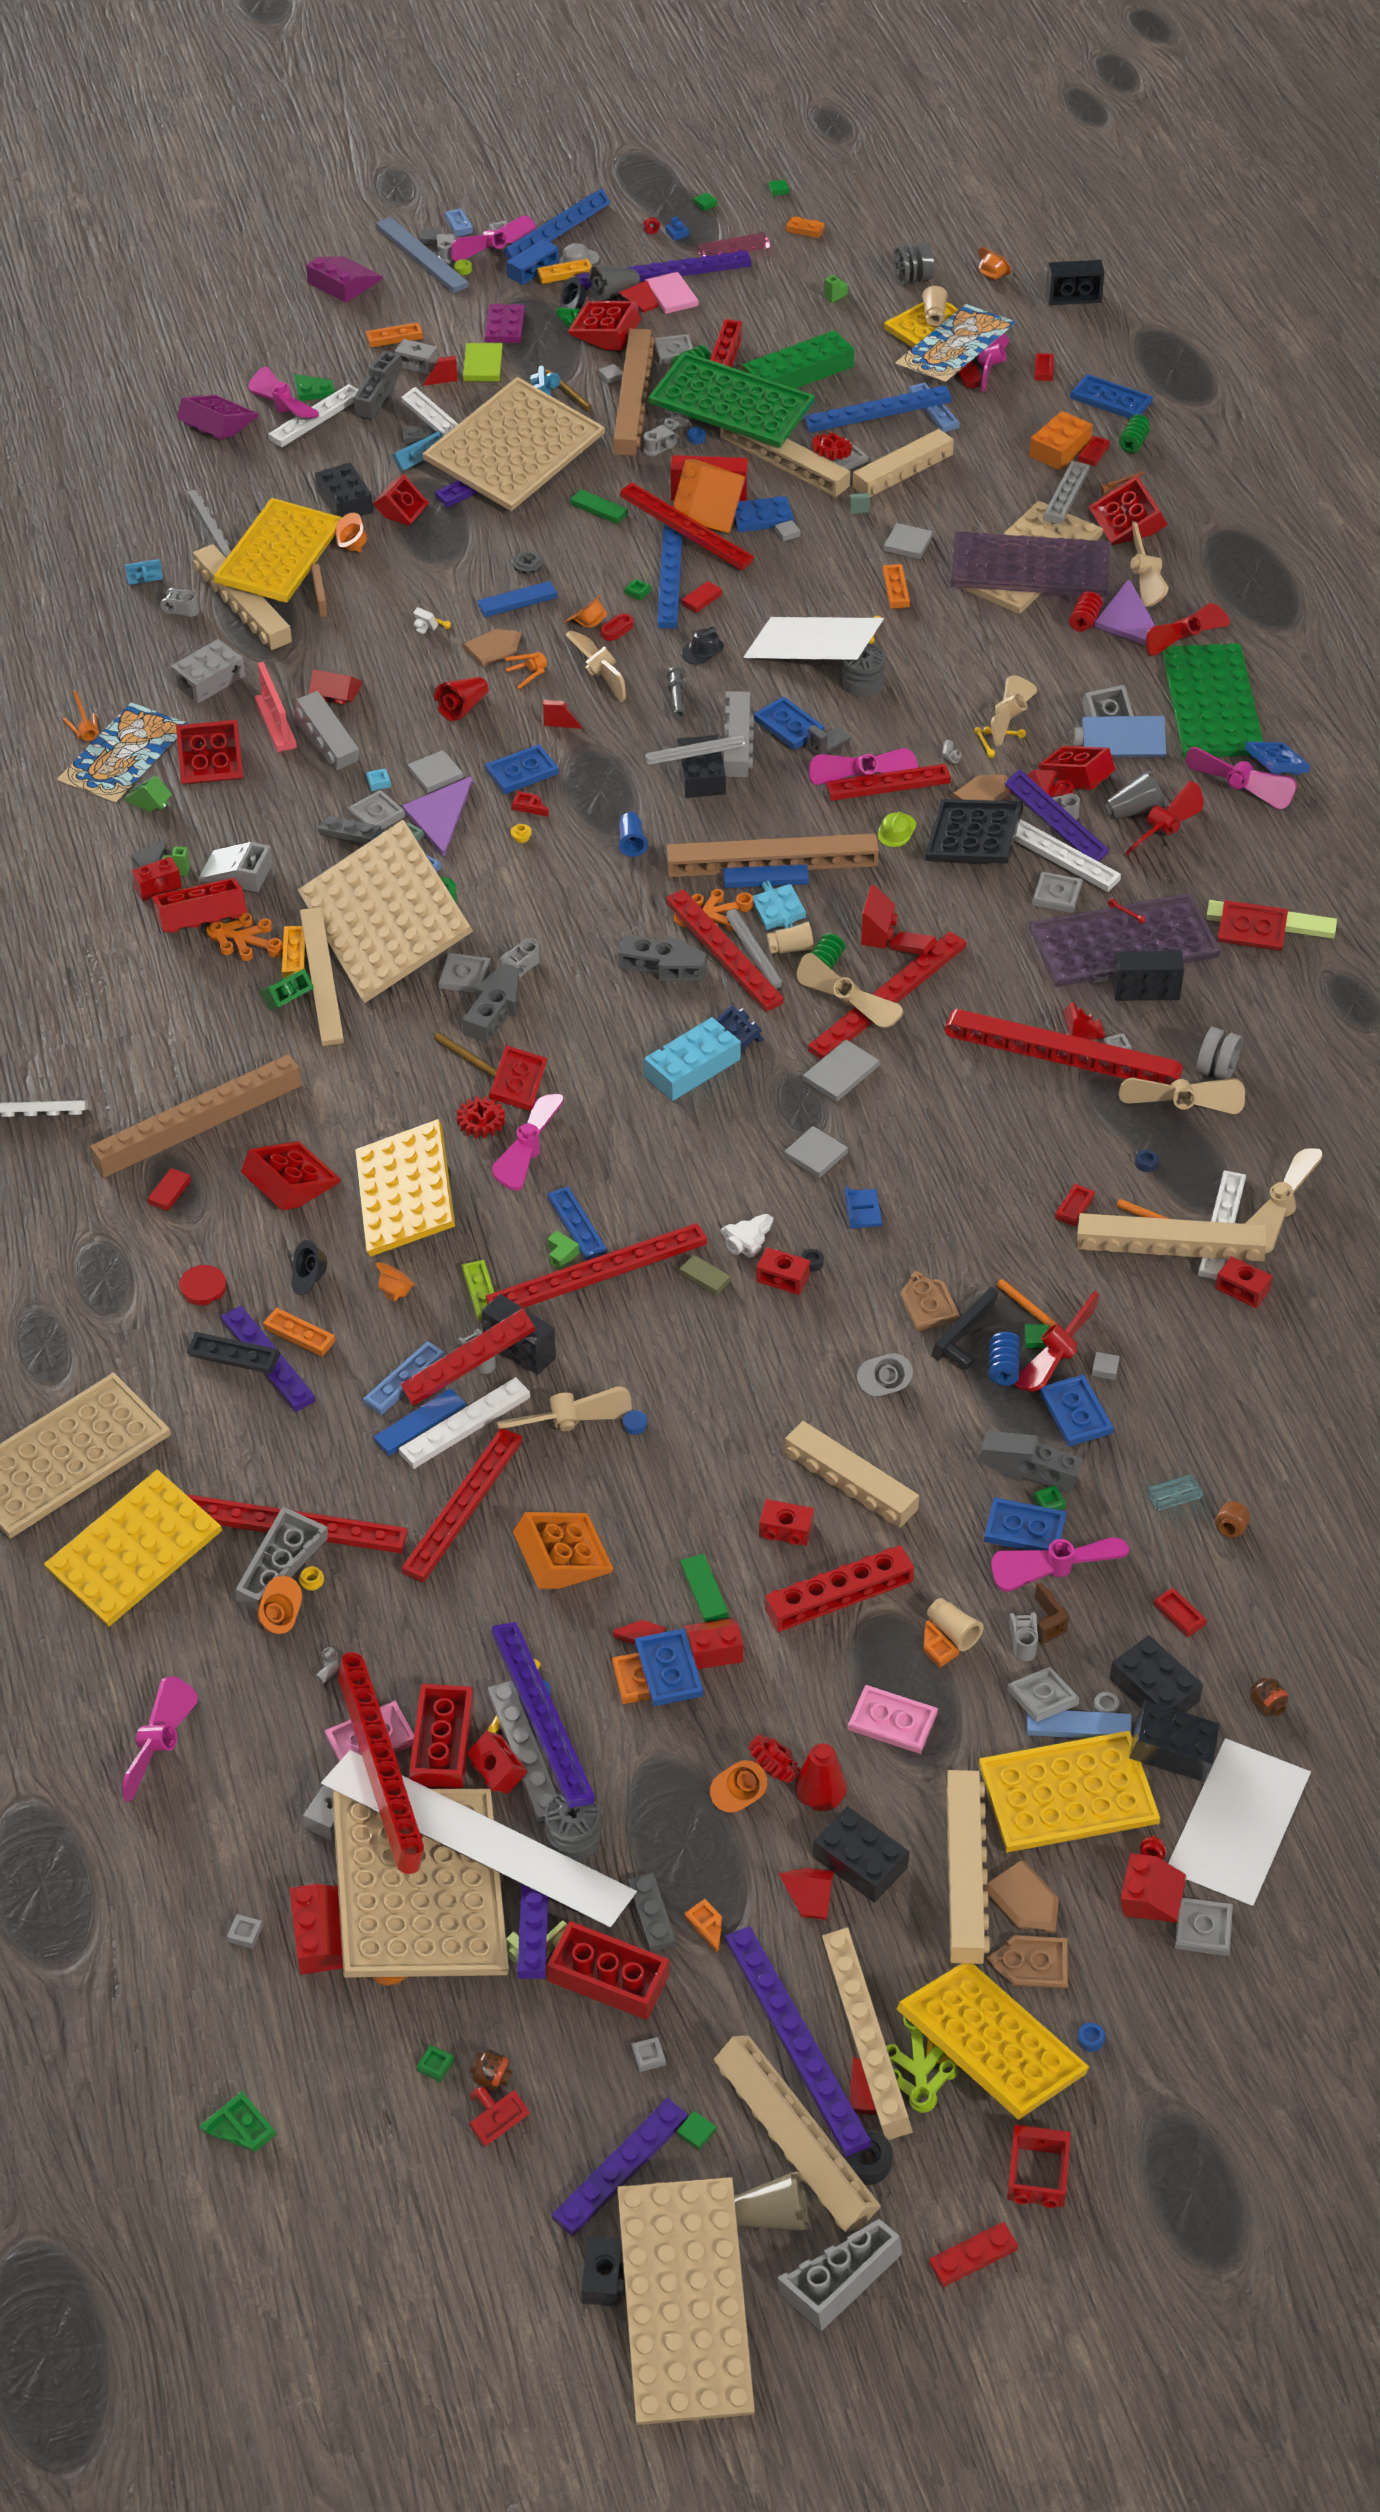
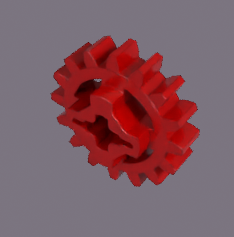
[811,433,853,460]
[456,1096,505,1139]
[748,1734,800,1783]

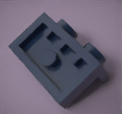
[715,1004,764,1052]

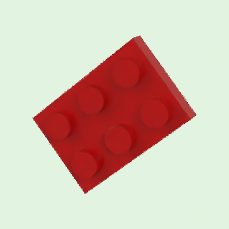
[1217,900,1288,951]
[489,1045,548,1111]

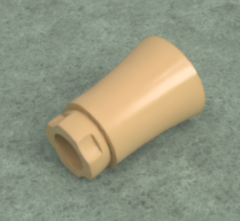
[922,286,947,327]
[767,921,814,954]
[927,1598,984,1651]

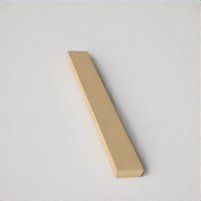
[300,907,344,1046]

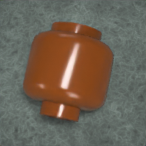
[1215,1501,1250,1538]

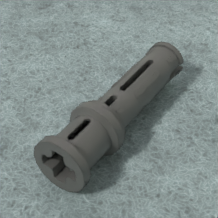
[667,667,686,720]

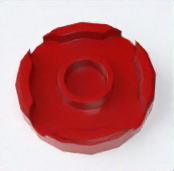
[179,1265,227,1305]

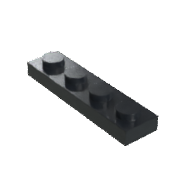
[187,1332,281,1374]

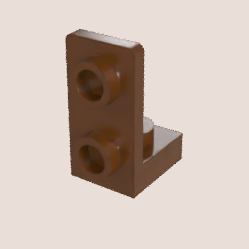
[1035,1583,1069,1644]

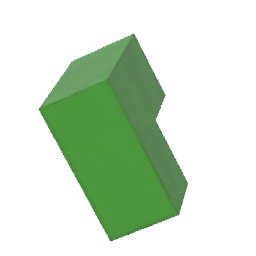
[824,275,848,303]
[162,846,190,876]
[547,1231,579,1270]

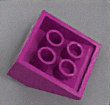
[306,256,383,303]
[177,394,259,440]

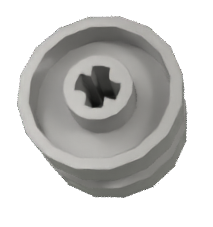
[1196,1027,1243,1080]

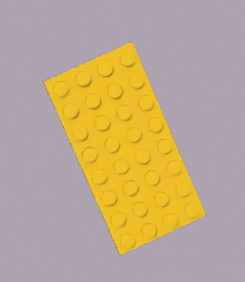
[214,498,342,603]

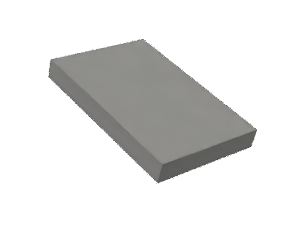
[803,1040,880,1102]

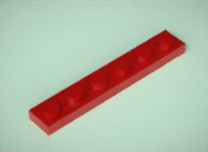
[826,764,951,801]
[401,1308,536,1406]

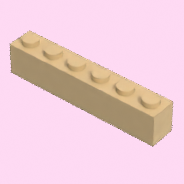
[853,429,954,497]
[784,1421,919,1528]

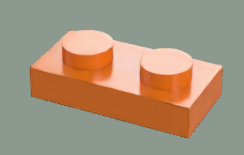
[786,216,825,238]

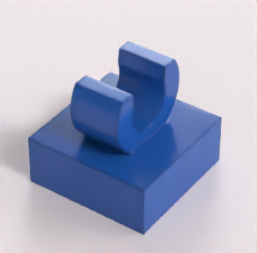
[665,217,689,240]

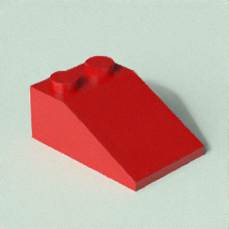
[1038,746,1116,790]

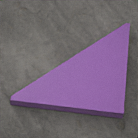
[1095,580,1155,645]
[402,776,473,856]

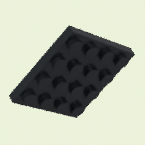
[925,799,1023,863]

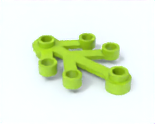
[886,2016,958,2113]

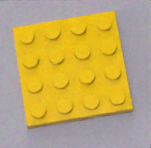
[884,302,959,348]

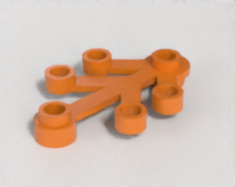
[674,889,753,931]
[207,913,283,961]

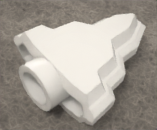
[720,1214,773,1258]

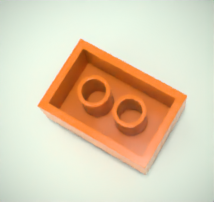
[1029,411,1093,470]

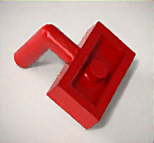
[468,2087,530,2147]

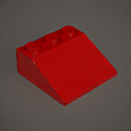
[568,301,641,351]
[1088,475,1168,545]
[176,720,243,785]
[241,1141,341,1210]
[289,1884,343,1975]

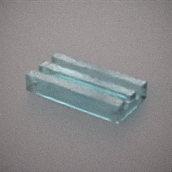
[1147,1474,1203,1511]

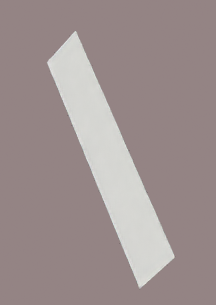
[321,1750,637,1927]

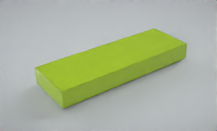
[461,1260,495,1321]

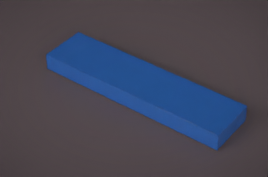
[477,581,557,617]
[723,864,809,888]
[547,1186,607,1261]
[374,1388,466,1457]

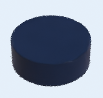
[1135,1150,1158,1172]

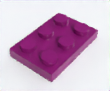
[485,303,525,343]

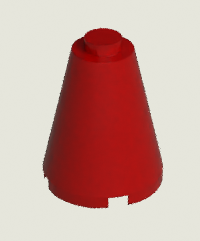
[434,677,489,721]
[795,1743,847,1811]

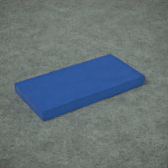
[1070,374,1153,419]

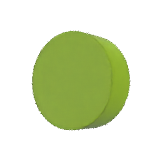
[454,259,472,275]

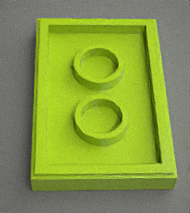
[463,343,503,381]

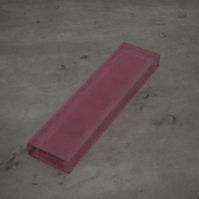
[697,232,769,257]

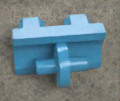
[530,365,561,396]
[125,559,163,585]

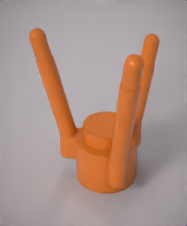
[505,651,547,689]
[63,691,99,741]

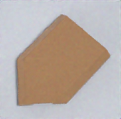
[462,629,522,667]
[950,775,1009,801]
[900,1270,960,1331]
[983,1861,1059,1933]
[986,1935,1068,1988]

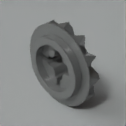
[512,551,543,574]

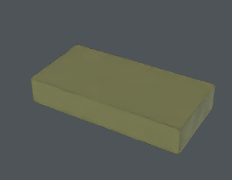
[679,1255,731,1296]

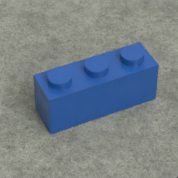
[506,239,559,285]

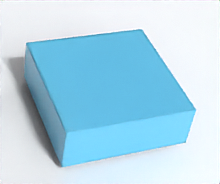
[366,769,391,791]

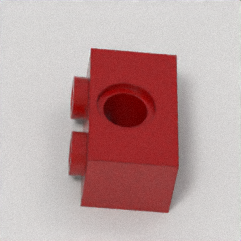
[131,856,182,901]
[756,1247,810,1295]
[1215,1256,1272,1309]
[759,1499,814,1546]
[467,1731,528,1794]

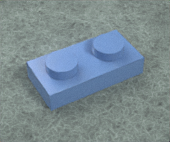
[445,209,473,237]

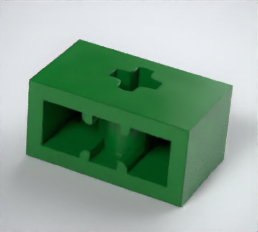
[260,969,314,1010]

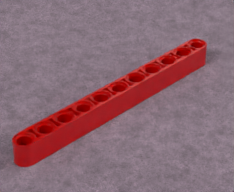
[944,1009,1183,1085]
[338,1652,424,1874]

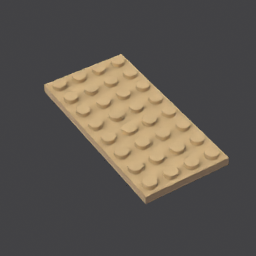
[954,501,1103,614]
[0,1372,171,1539]
[618,2177,755,2425]

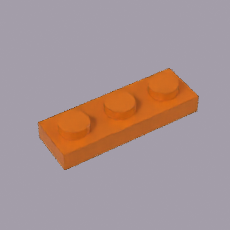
[366,322,423,348]
[882,564,910,609]
[263,1307,336,1357]

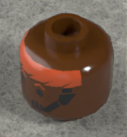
[1250,1678,1289,1716]
[469,2049,513,2091]

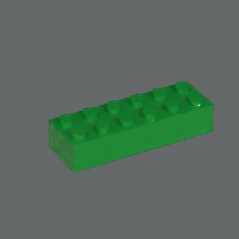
[742,330,855,389]

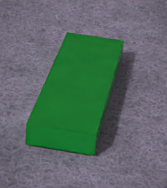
[570,489,628,524]
[680,1554,728,1623]

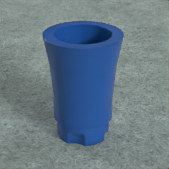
[619,812,648,857]

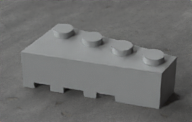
[295,691,359,770]
[724,691,754,777]
[236,1507,328,1610]
[777,2219,902,2331]

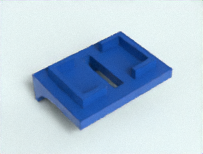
[844,1185,882,1229]

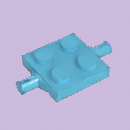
[753,881,806,930]

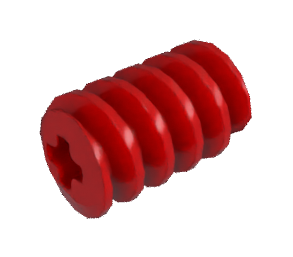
[1069,591,1103,632]

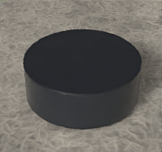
[801,1249,824,1272]

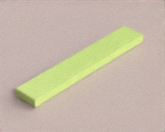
[1206,900,1337,939]

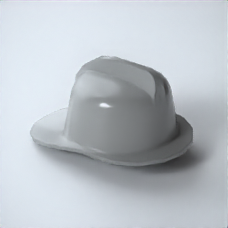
[559,243,599,265]
[857,1353,913,1396]

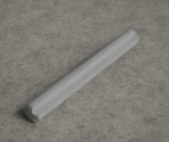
[645,735,745,765]
[726,909,782,989]

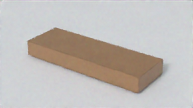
[311,564,327,617]

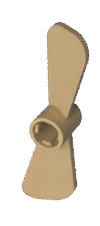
[1131,522,1168,607]
[566,631,626,703]
[991,675,1037,747]
[797,953,903,1028]
[1119,1078,1245,1114]
[1245,1149,1323,1253]
[497,1386,632,1431]

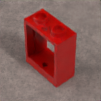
[1007,2125,1071,2208]

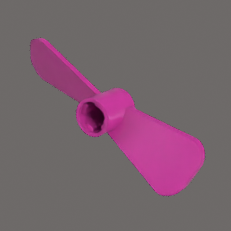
[451,216,537,262]
[977,333,1009,393]
[249,367,319,418]
[1186,747,1297,809]
[809,748,918,785]
[492,1094,563,1191]
[991,1537,1129,1592]
[122,1676,198,1802]

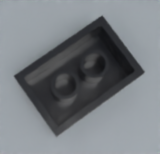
[1046,260,1105,305]
[315,463,374,517]
[677,735,726,798]
[1112,951,1184,1001]
[481,1294,556,1375]
[1109,1635,1203,1712]
[1129,1700,1220,1782]
[813,1806,909,1903]

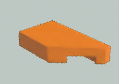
[923,1620,959,1668]
[684,1899,722,1952]

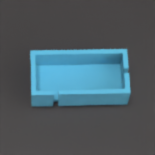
[644,1017,741,1101]

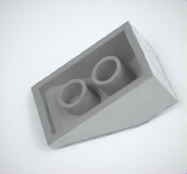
[1082,685,1134,717]

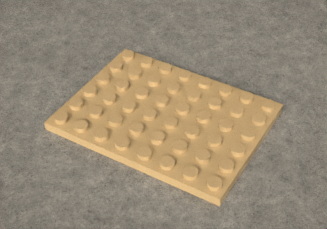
[423,377,605,511]
[298,820,473,1003]
[332,1789,509,1977]

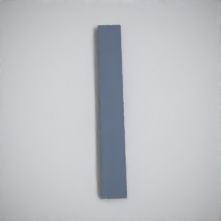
[376,217,468,293]

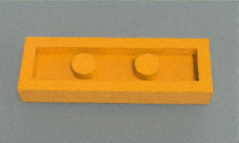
[537,258,592,284]
[282,926,306,978]

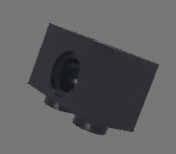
[581,2237,625,2306]

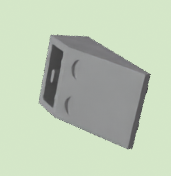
[198,842,273,892]

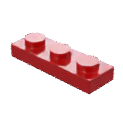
[929,2222,1018,2287]

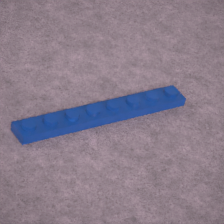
[503,188,611,260]
[804,385,951,433]
[657,524,683,629]

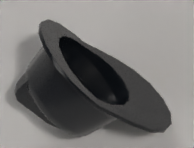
[559,277,587,309]
[681,626,724,664]
[292,1240,328,1295]

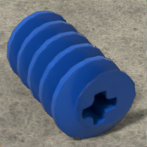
[989,1332,1020,1386]

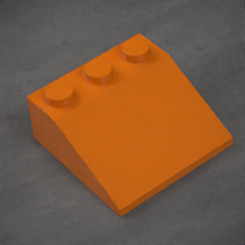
[673,459,745,533]
[513,1512,614,1589]

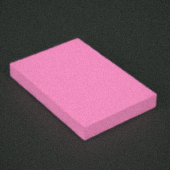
[645,272,698,314]
[848,1685,938,1754]
[325,1701,414,1762]

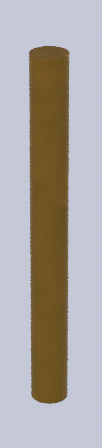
[545,369,592,411]
[434,1032,497,1078]

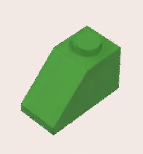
[124,775,172,812]

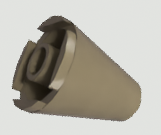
[734,2171,809,2231]

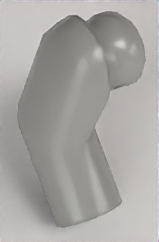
[663,416,690,430]
[942,740,962,764]
[315,1647,340,1685]

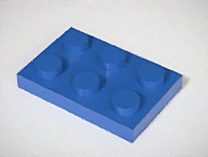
[734,496,794,532]
[754,696,824,750]
[1245,742,1310,775]
[485,744,559,794]
[1039,1374,1114,1447]
[984,1497,1067,1551]
[635,1628,703,1706]

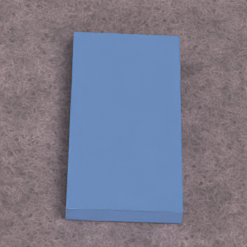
[1082,716,1166,757]

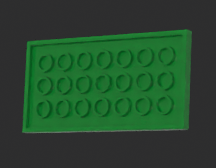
[648,352,815,448]
[1161,643,1263,758]

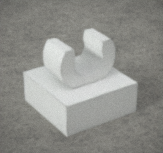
[413,607,438,634]

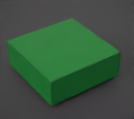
[768,179,789,197]
[693,192,718,211]
[624,578,651,601]
[1024,1324,1049,1348]
[1033,1485,1066,1510]
[416,2045,454,2083]
[677,2111,716,2151]

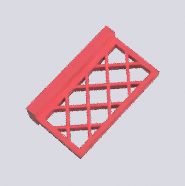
[255,662,297,752]

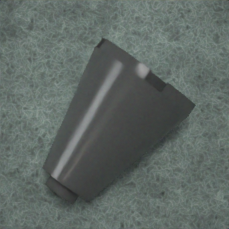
[588,265,640,301]
[1104,771,1165,819]

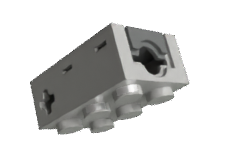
[171,639,245,703]

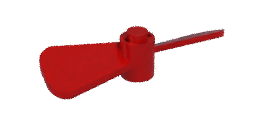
[1146,603,1230,657]
[1124,781,1204,856]
[1014,1291,1100,1391]

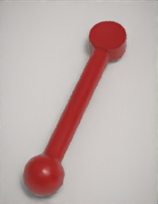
[1107,898,1146,924]

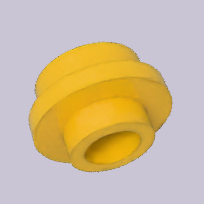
[511,824,532,843]
[299,1566,324,1591]

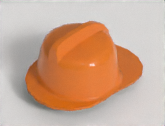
[978,247,1011,280]
[335,513,367,553]
[563,594,607,627]
[376,1262,417,1301]
[257,1575,302,1634]
[710,1760,768,1813]

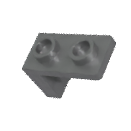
[807,725,851,755]

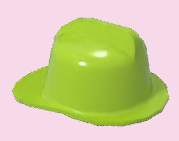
[877,811,916,847]

